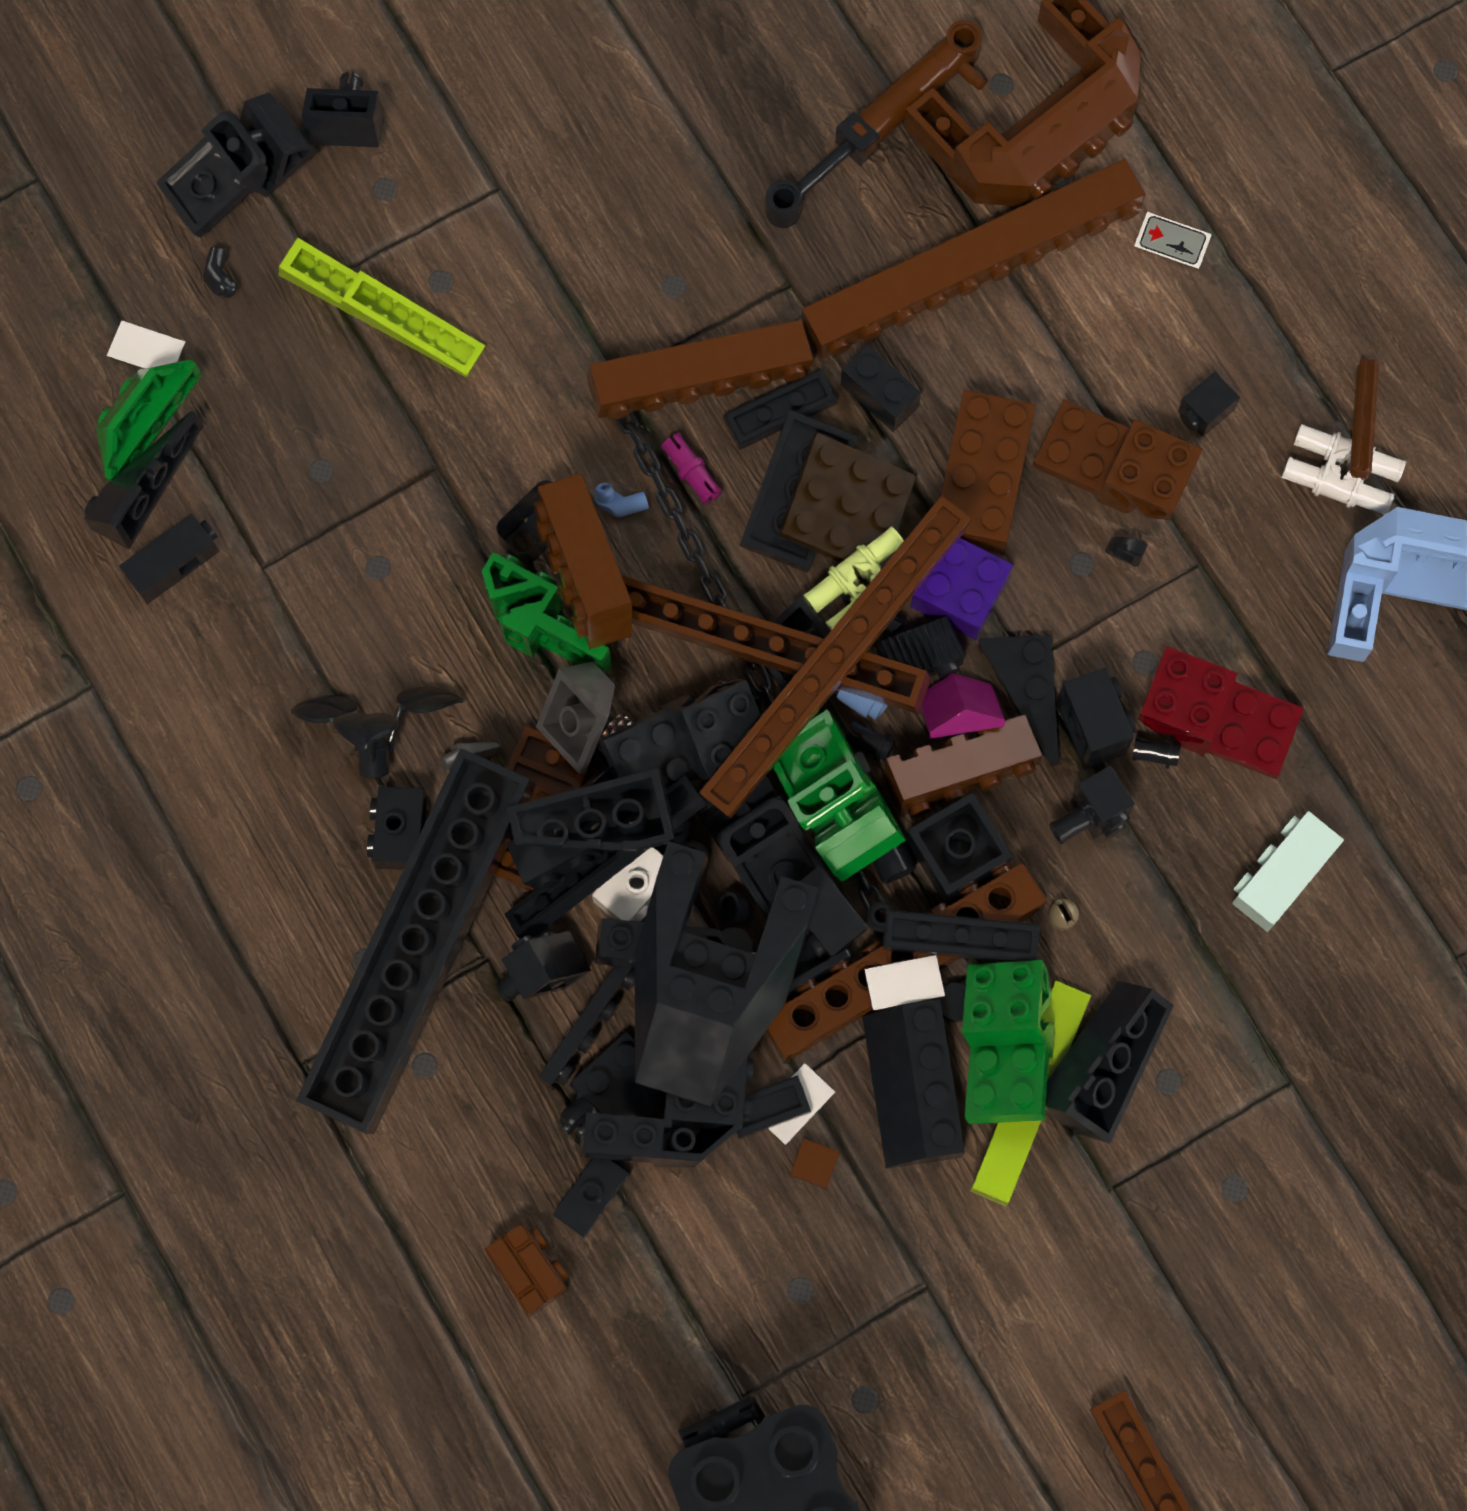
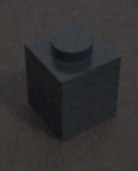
[1178,371,1240,437]

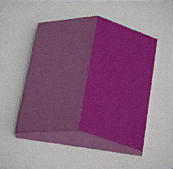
[921,673,1005,738]

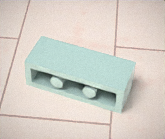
[1232,811,1344,933]

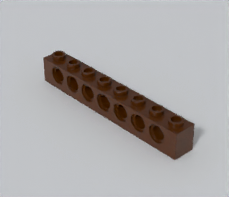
[765,863,1047,1064]

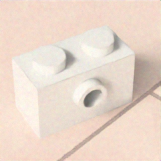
[592,847,663,922]

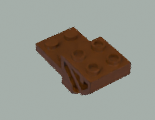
[1032,399,1203,520]

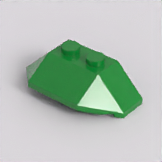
[96,360,202,483]

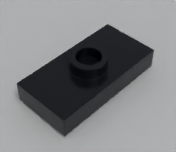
[553,1158,630,1238]

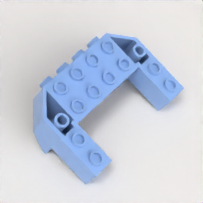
[1327,507,1467,662]

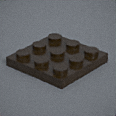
[778,432,916,569]

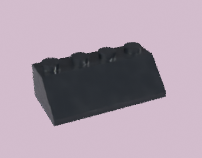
[862,999,965,1169]

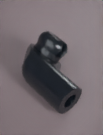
[203,247,238,298]

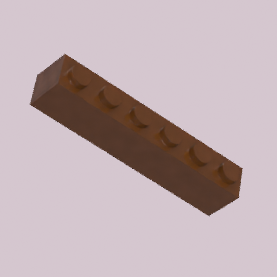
[587,320,813,419]

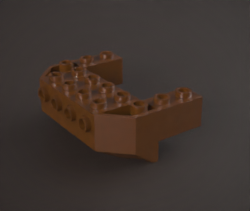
[904,0,1141,207]

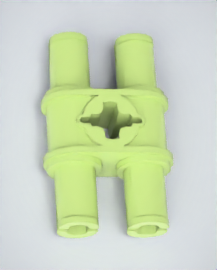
[803,526,904,630]

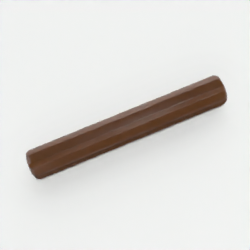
[1350,358,1379,480]

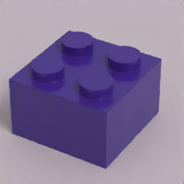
[910,538,1013,640]

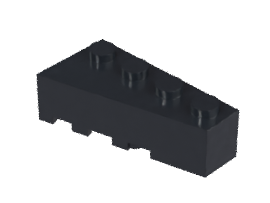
[1045,980,1174,1144]

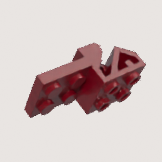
[1138,646,1304,780]

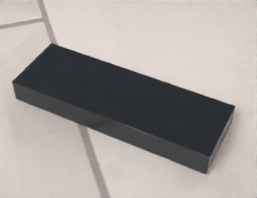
[723,369,838,450]

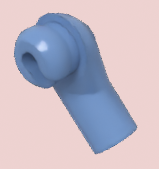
[594,483,649,518]

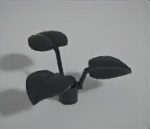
[291,687,463,778]

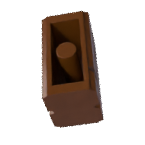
[484,1223,570,1317]

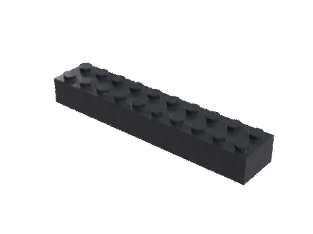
[296,748,536,1134]

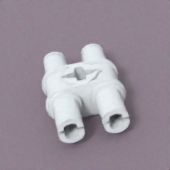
[1281,424,1406,515]

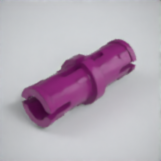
[661,433,723,505]

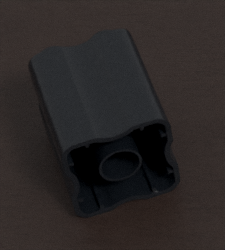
[668,1405,860,1511]

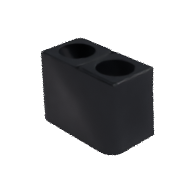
[496,480,551,569]

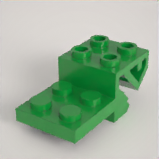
[482,552,612,676]
[773,709,906,882]
[962,960,1055,1124]

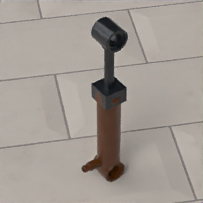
[765,20,986,228]

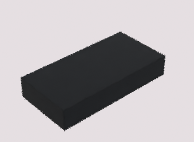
[736,1075,811,1139]

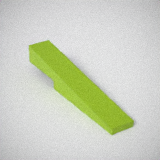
[279,237,485,378]
[970,981,1091,1206]

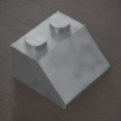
[536,662,615,774]

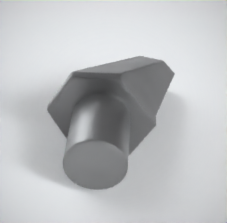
[439,741,502,771]

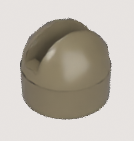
[1048,899,1079,931]

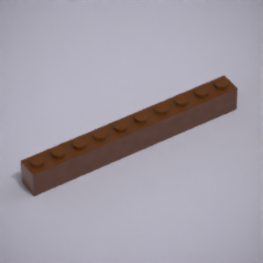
[802,158,1145,359]
[559,575,931,715]

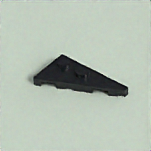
[978,635,1059,766]

